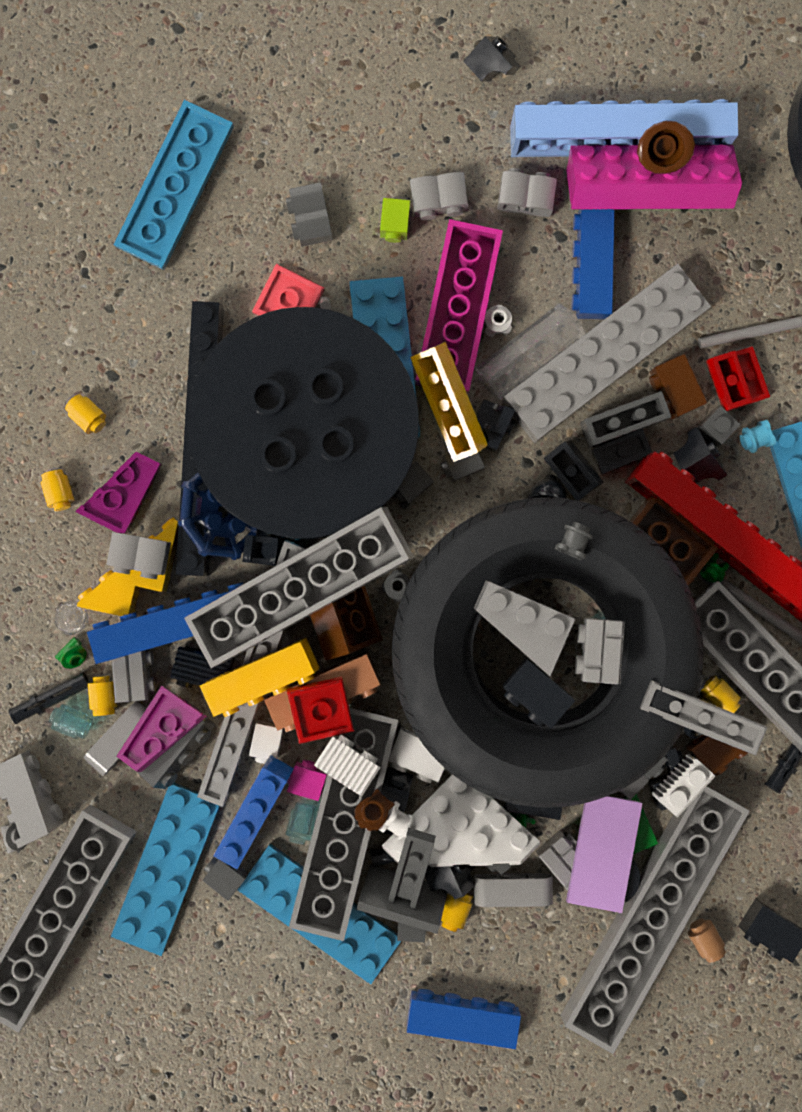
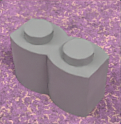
[497,168,557,217]
[410,172,468,220]
[107,532,171,579]

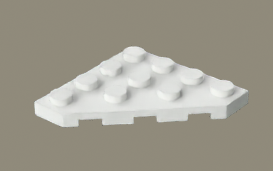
[382,775,540,867]

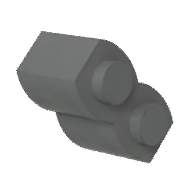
[286,182,333,247]

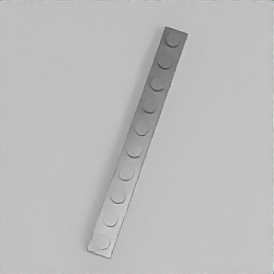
[197,540,308,807]

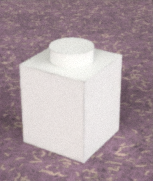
[249,721,284,764]

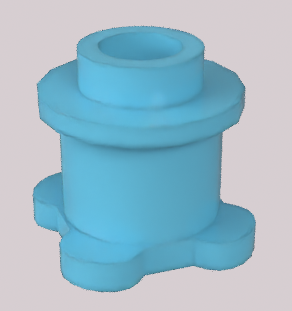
[740,420,776,453]

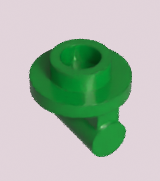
[55,637,87,669]

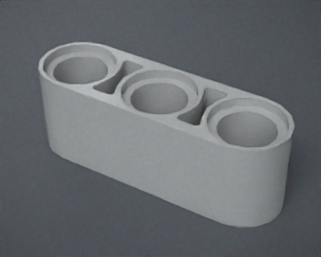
[83,701,147,776]
[474,873,553,907]

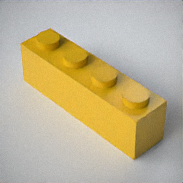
[410,342,488,462]
[200,638,320,717]

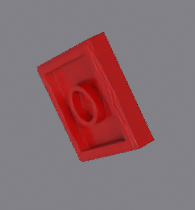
[287,676,354,744]

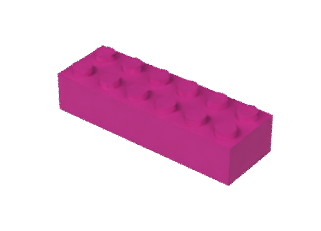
[566,144,742,209]
[415,219,503,395]

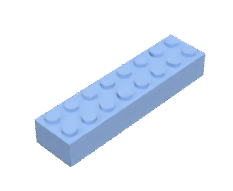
[510,99,738,157]

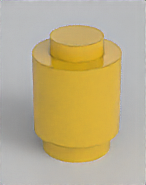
[65,394,106,434]
[40,469,75,512]
[699,675,741,713]
[88,676,117,716]
[441,893,473,932]

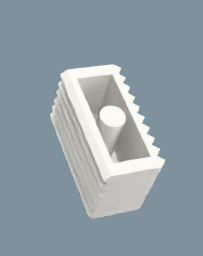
[314,735,380,797]
[652,755,715,818]

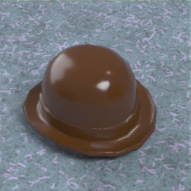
[637,121,695,174]

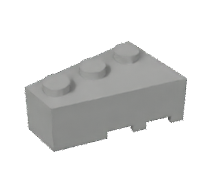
[474,580,575,676]
[0,750,63,848]

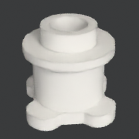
[484,305,512,337]
[379,801,415,840]

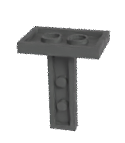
[356,828,448,934]

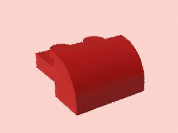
[706,346,770,412]

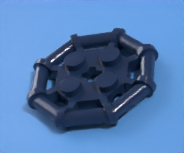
[178,473,256,560]

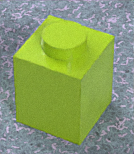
[380,198,410,243]

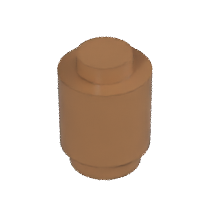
[688,919,726,963]

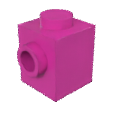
[286,759,327,801]

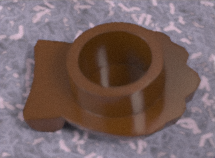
[355,789,395,831]

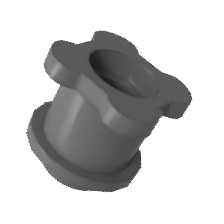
[554,522,594,561]
[382,570,410,602]

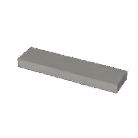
[640,680,767,755]

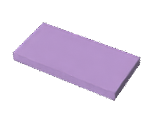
[566,796,642,913]

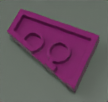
[75,452,162,534]
[116,686,207,772]

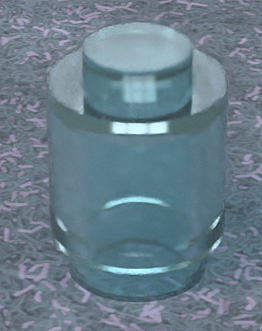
[49,704,93,739]
[285,802,317,845]

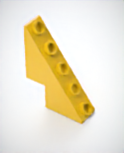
[77,517,179,616]

